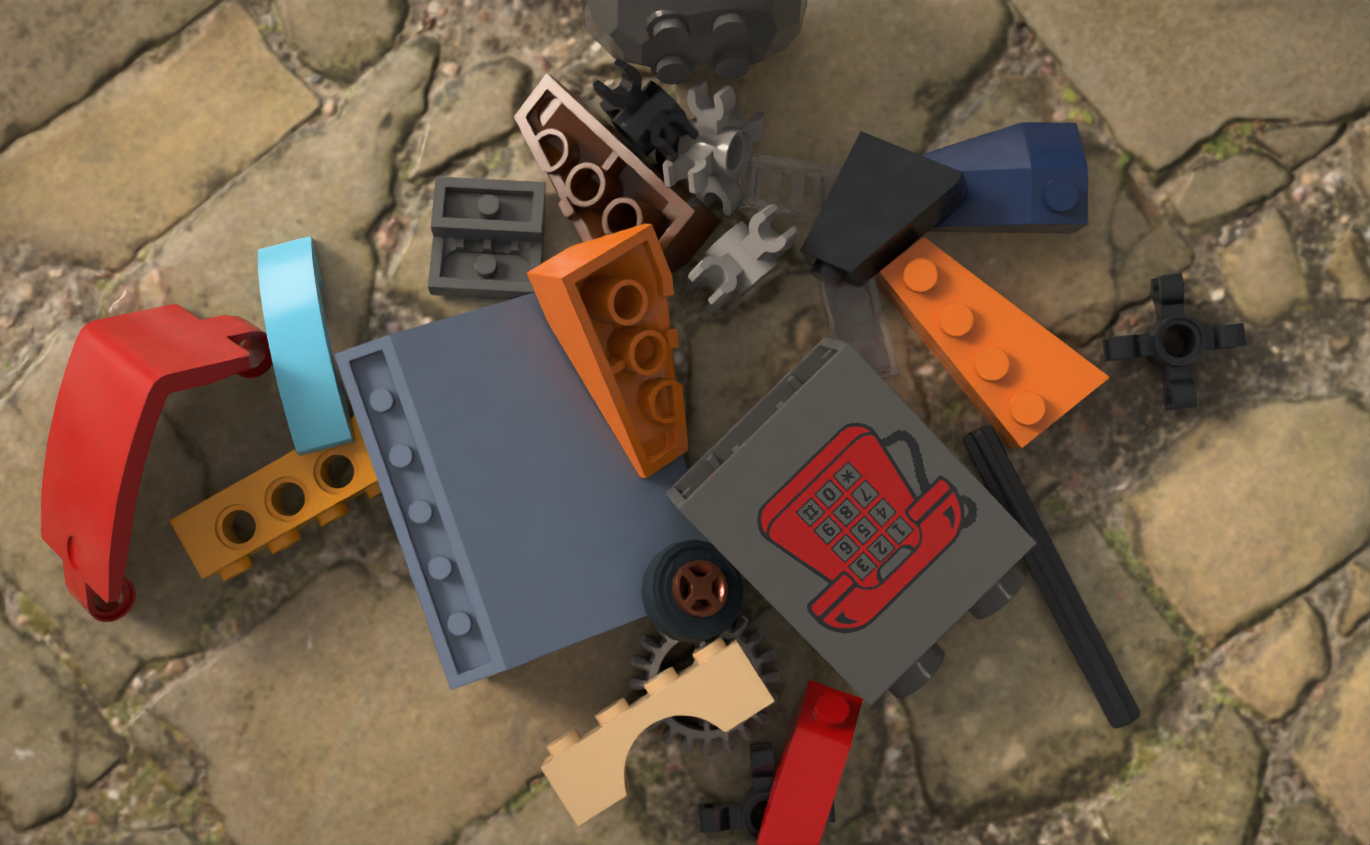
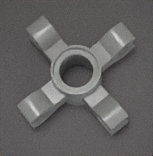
[663,80,766,216]
[688,204,798,312]

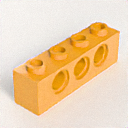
[169,416,382,582]

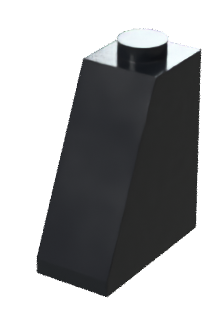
[800,131,969,288]

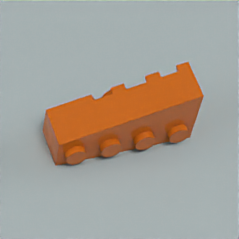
[873,236,1110,449]

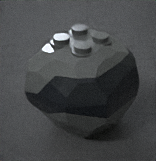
[581,0,807,85]

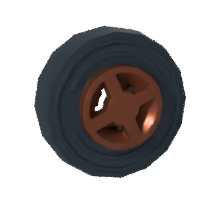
[641,539,744,644]

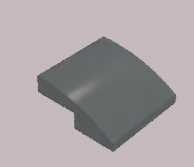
[428,176,546,299]

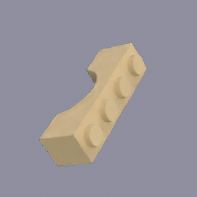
[540,636,775,827]

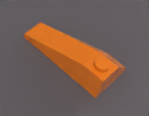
[527,224,689,479]

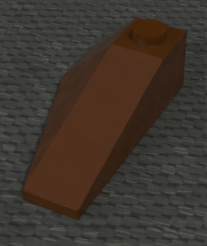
[514,73,722,274]

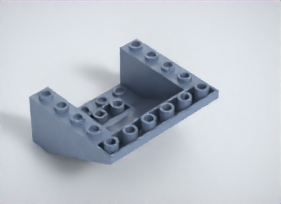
[334,293,711,690]

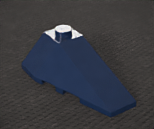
[921,122,1088,233]

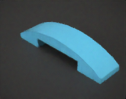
[258,236,355,456]

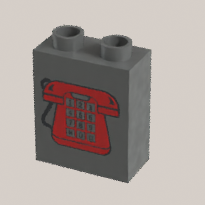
[665,336,1037,706]

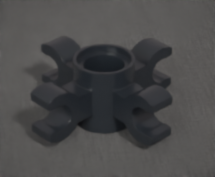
[593,58,700,168]
[1102,273,1246,411]
[699,742,836,841]

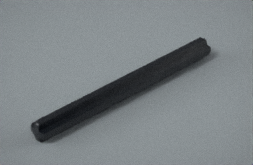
[963,425,1140,728]

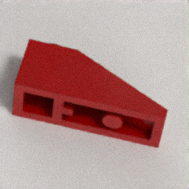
[756,680,863,845]

